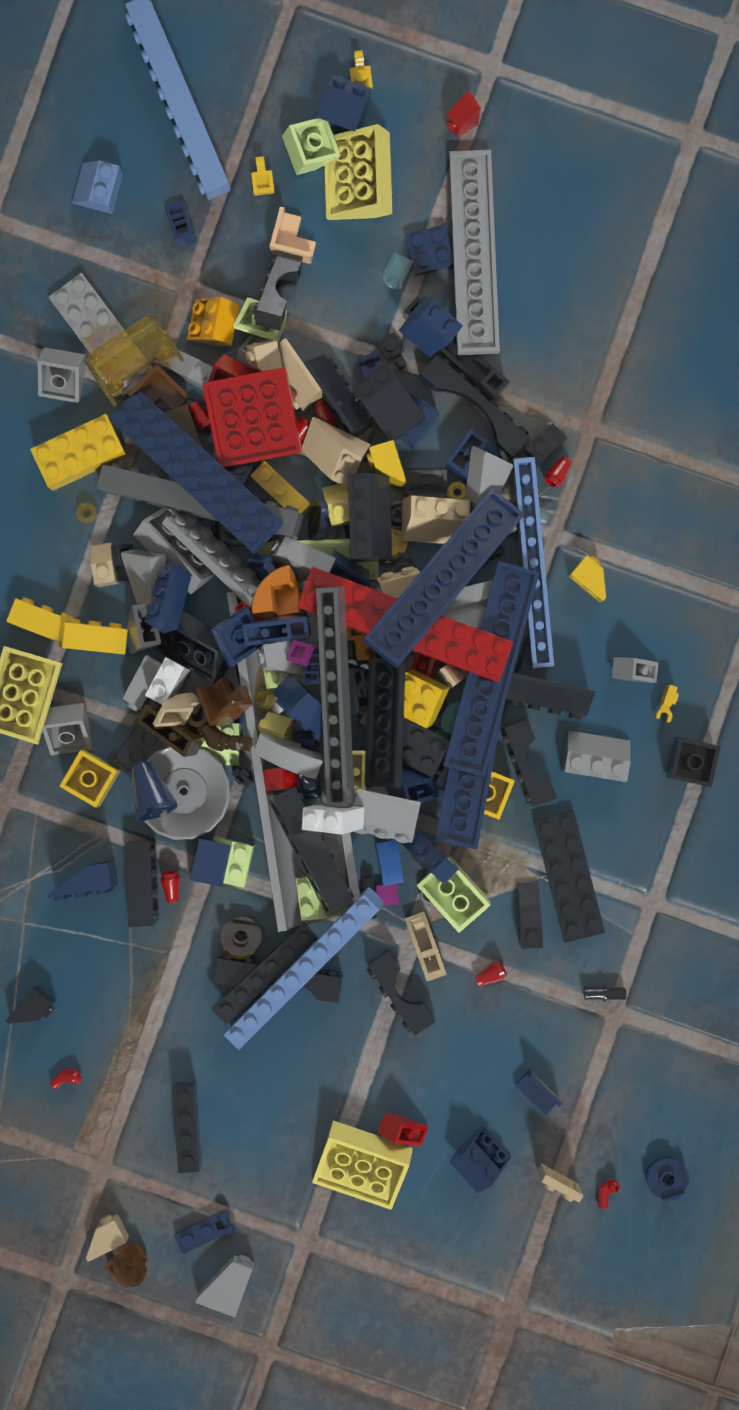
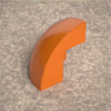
[252,565,305,619]

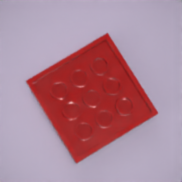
[202,367,303,467]

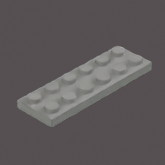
[48,273,153,398]
[162,513,262,608]

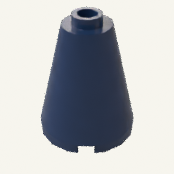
[131,760,178,821]

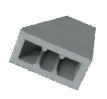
[465,446,513,508]
[270,536,335,581]
[121,549,166,605]
[257,637,318,678]
[123,655,162,711]
[195,1255,254,1317]

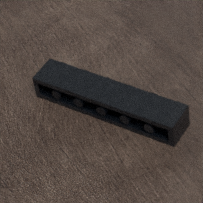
[269,787,354,916]

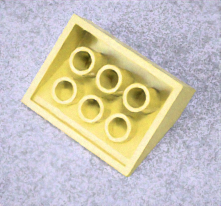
[324,124,392,220]
[0,646,62,745]
[312,1120,413,1210]

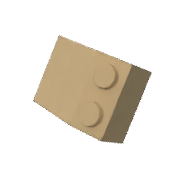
[302,417,370,487]

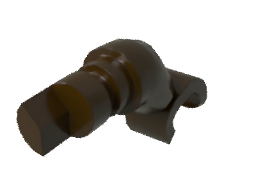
[187,712,252,751]

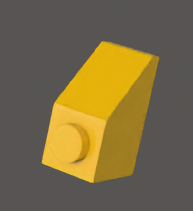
[568,555,606,603]

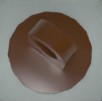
[106,1243,147,1288]

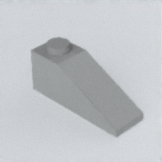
[154,344,213,390]

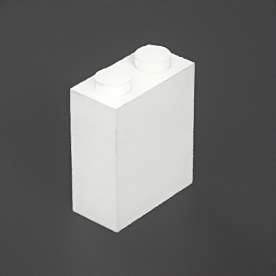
[145,657,191,705]
[302,803,365,834]

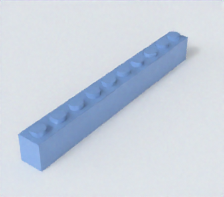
[124,0,231,200]
[511,457,554,669]
[224,887,384,1050]

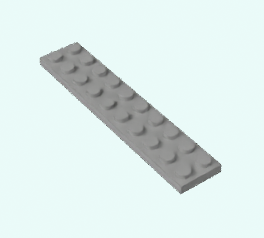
[449,150,500,355]

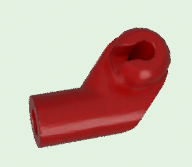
[50,1069,82,1090]

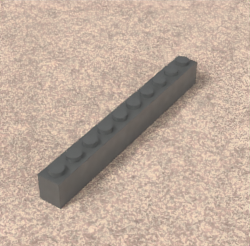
[96,463,304,541]
[316,586,355,807]

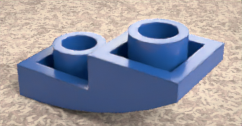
[375,839,404,886]

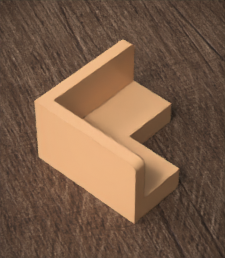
[270,207,316,264]

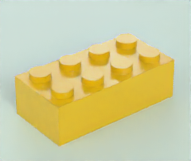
[30,414,127,491]

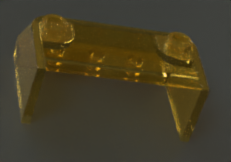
[84,315,184,406]

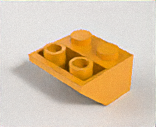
[187,297,240,346]

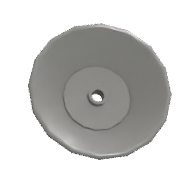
[144,746,230,840]

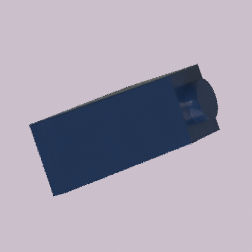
[242,613,310,646]
[292,730,322,799]

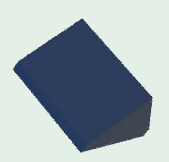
[189,836,231,887]

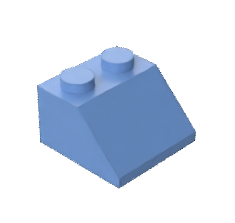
[72,161,123,214]

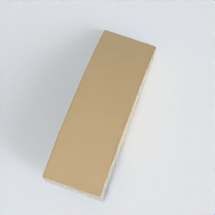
[153,693,202,727]
[405,912,447,982]

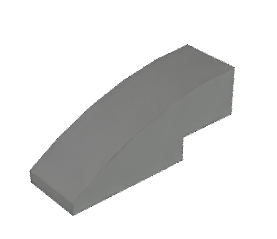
[253,733,322,780]

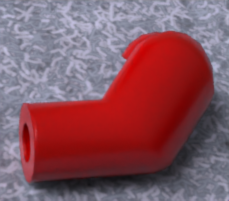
[598,1179,620,1209]

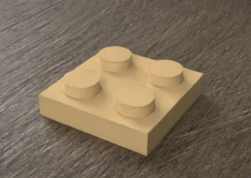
[537,1163,583,1203]

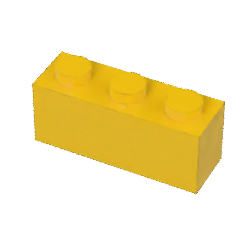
[251,461,311,516]
[6,597,73,642]
[59,618,128,654]

